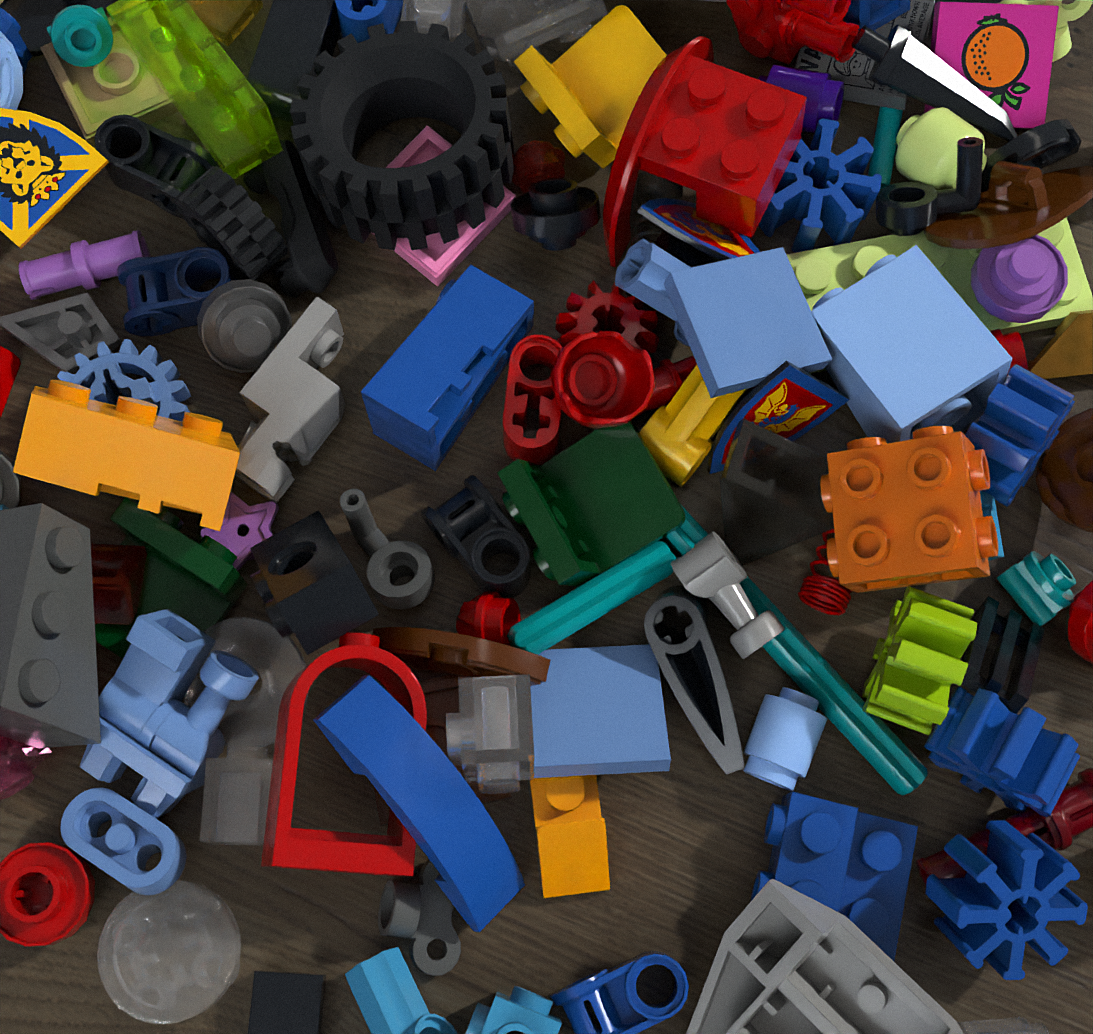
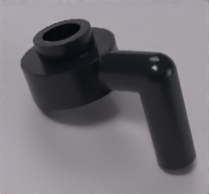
[876,137,983,236]

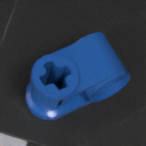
[550,951,689,1034]

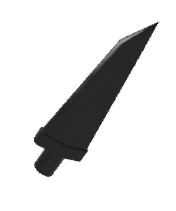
[852,24,1017,142]

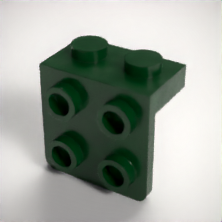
[497,420,685,586]
[94,497,248,659]

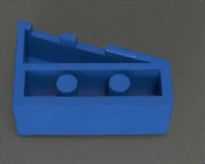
[361,264,534,471]

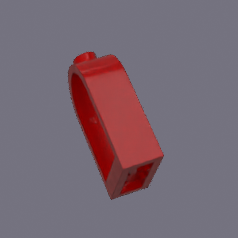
[261,633,427,876]

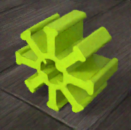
[862,586,977,736]

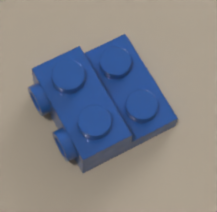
[750,792,918,961]

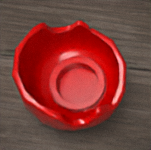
[550,331,656,429]

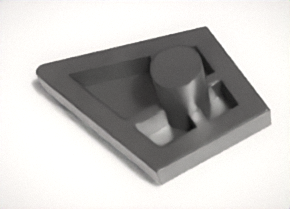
[0,293,122,375]

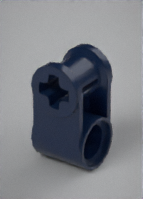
[117,247,238,336]

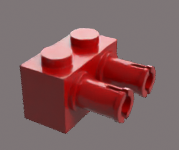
[726,0,860,65]

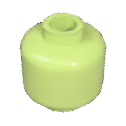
[895,107,987,190]

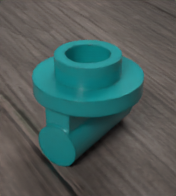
[46,5,113,67]
[996,551,1076,626]

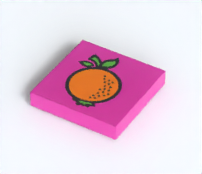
[924,2,1059,128]

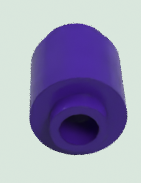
[758,65,844,133]

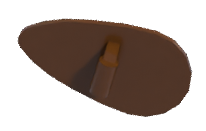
[923,161,1093,249]

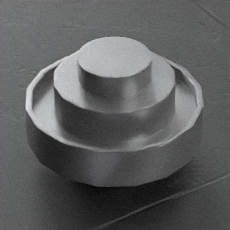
[197,279,292,373]

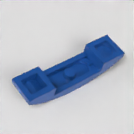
[313,675,525,933]

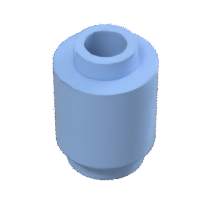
[743,687,827,791]

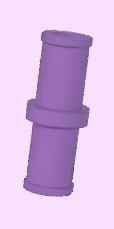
[19,230,150,300]

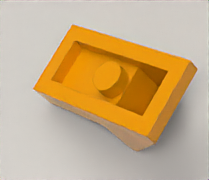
[528,762,610,898]

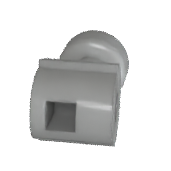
[671,531,785,659]

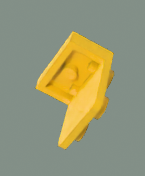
[513,5,667,169]

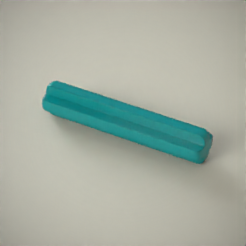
[507,541,676,655]

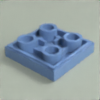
[664,247,832,398]
[528,644,671,778]

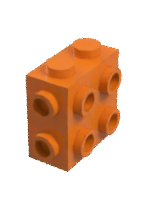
[820,426,998,593]

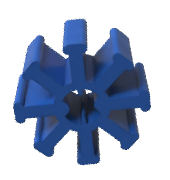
[759,118,882,253]
[965,364,1075,507]
[924,687,1080,817]
[925,820,1088,980]

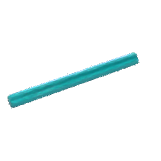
[662,505,928,795]

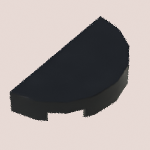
[981,119,1082,192]

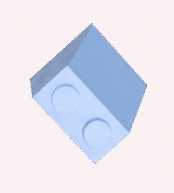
[811,245,1013,443]

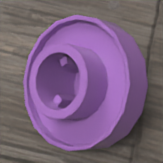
[971,235,1068,323]

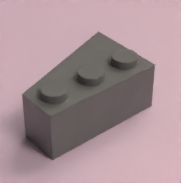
[0,503,101,748]

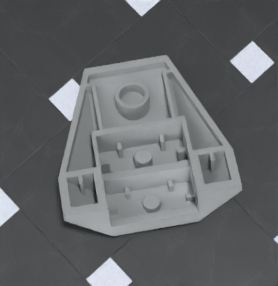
[686,879,964,1034]

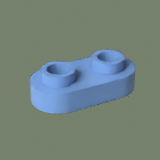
[60,788,186,895]

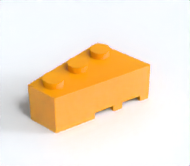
[13,379,240,531]

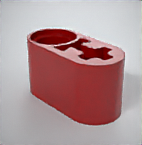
[503,334,563,465]

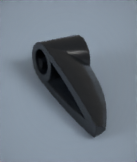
[644,585,745,775]

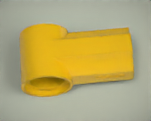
[639,365,749,488]

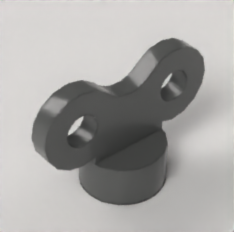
[378,859,461,976]

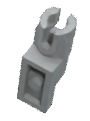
[235,297,346,503]

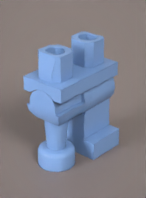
[80,609,259,819]

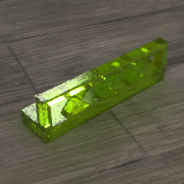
[106,0,283,179]

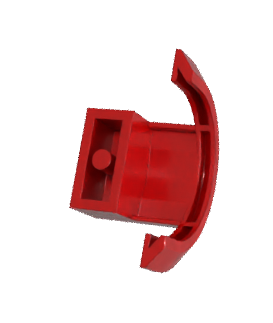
[603,36,807,268]

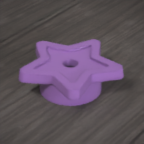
[200,492,279,571]

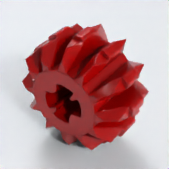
[555,280,659,354]

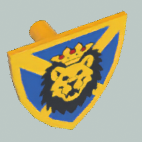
[0,108,109,249]

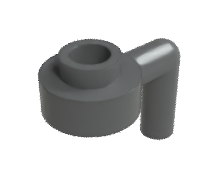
[340,489,435,609]

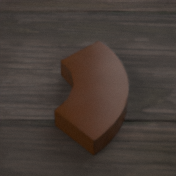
[372,627,551,689]

